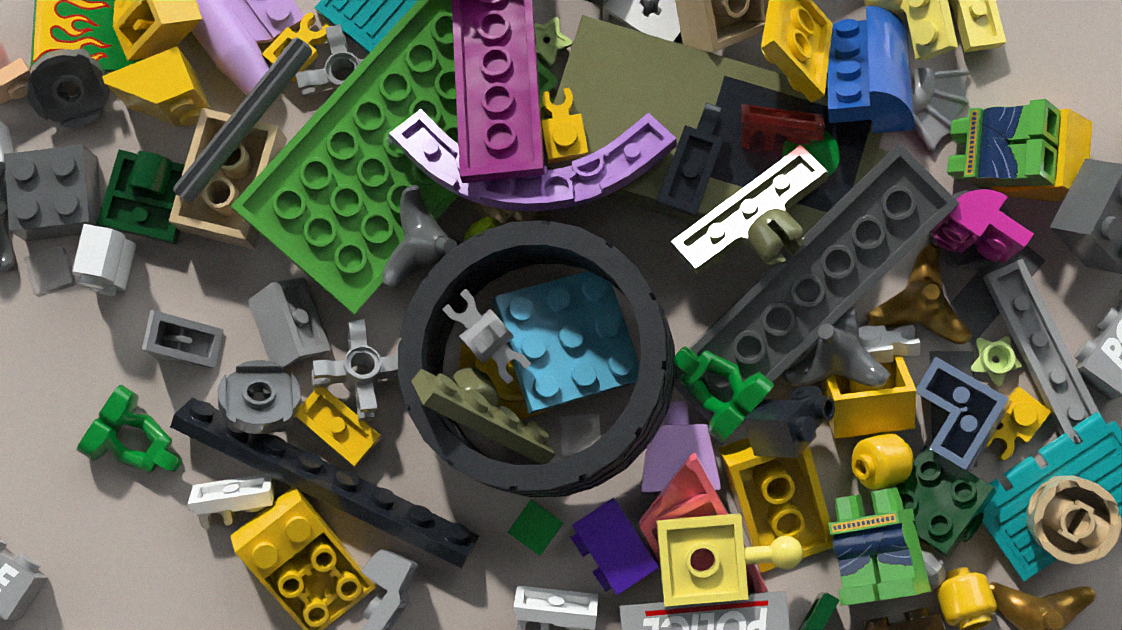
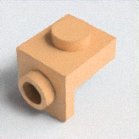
[0,58,31,105]

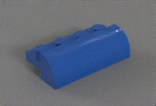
[828,6,915,133]

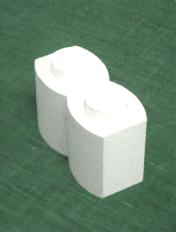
[72,224,136,296]

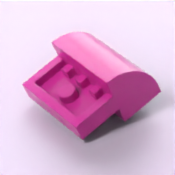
[930,189,1034,263]

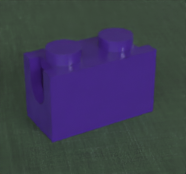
[570,498,659,595]

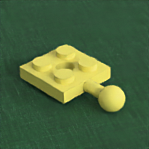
[656,513,803,607]

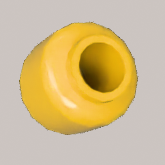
[852,433,914,491]
[936,567,997,630]

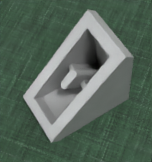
[142,310,224,368]

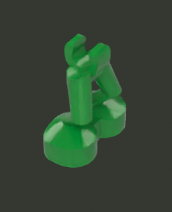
[673,346,774,444]
[76,385,182,473]

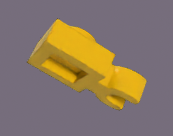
[262,12,330,84]
[541,88,589,163]
[985,386,1051,461]

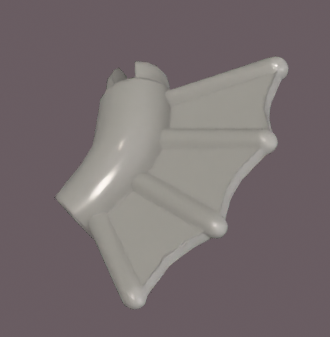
[912,68,969,151]

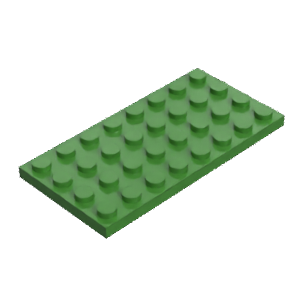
[230,0,559,315]

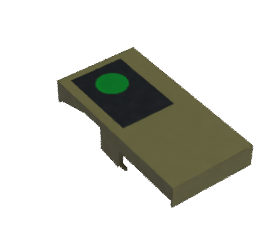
[542,15,889,235]

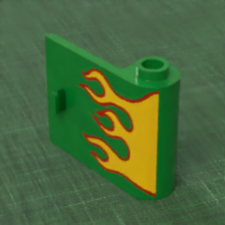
[30,0,146,72]

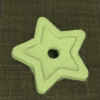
[535,17,573,66]
[971,336,1022,386]

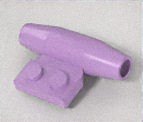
[191,0,304,96]

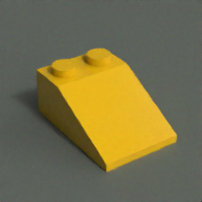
[718,437,833,573]

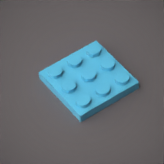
[492,271,640,414]

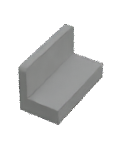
[249,277,331,370]

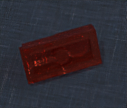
[740,104,825,151]

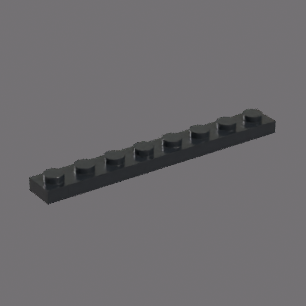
[170,397,480,569]

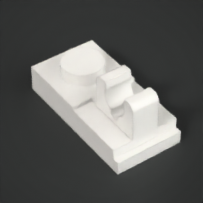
[188,474,276,529]
[513,585,598,630]

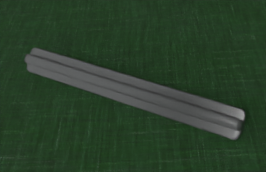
[173,37,312,203]

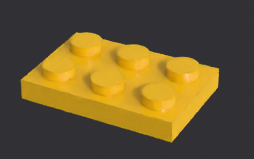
[761,0,833,103]

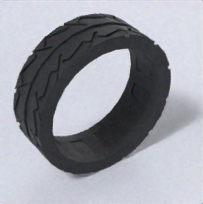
[398,220,676,498]

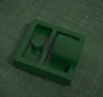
[97,149,185,245]
[895,445,996,558]

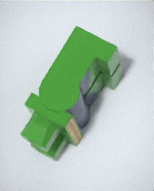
[947,99,1061,188]
[828,488,931,606]

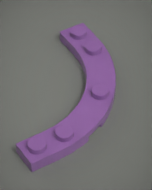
[390,109,677,211]

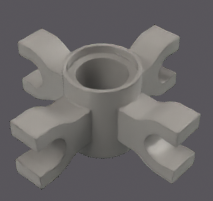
[296,24,364,97]
[442,289,531,384]
[311,319,398,421]

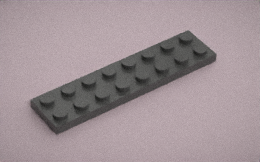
[672,143,959,422]

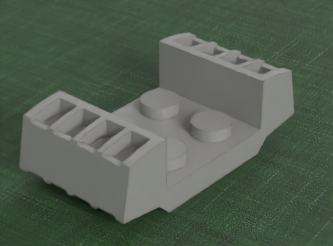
[360,549,420,630]

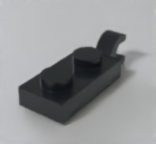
[657,103,724,218]

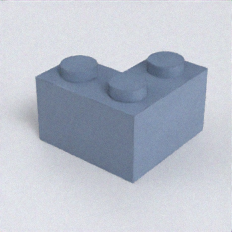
[916,356,1012,472]

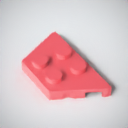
[639,453,767,593]

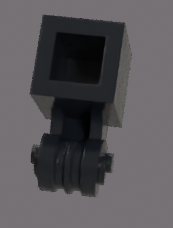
[744,386,835,458]

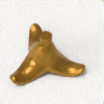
[866,244,972,344]
[990,582,1096,630]

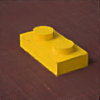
[296,387,383,467]

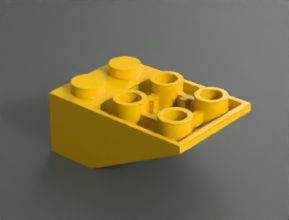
[113,0,203,61]
[230,487,376,630]

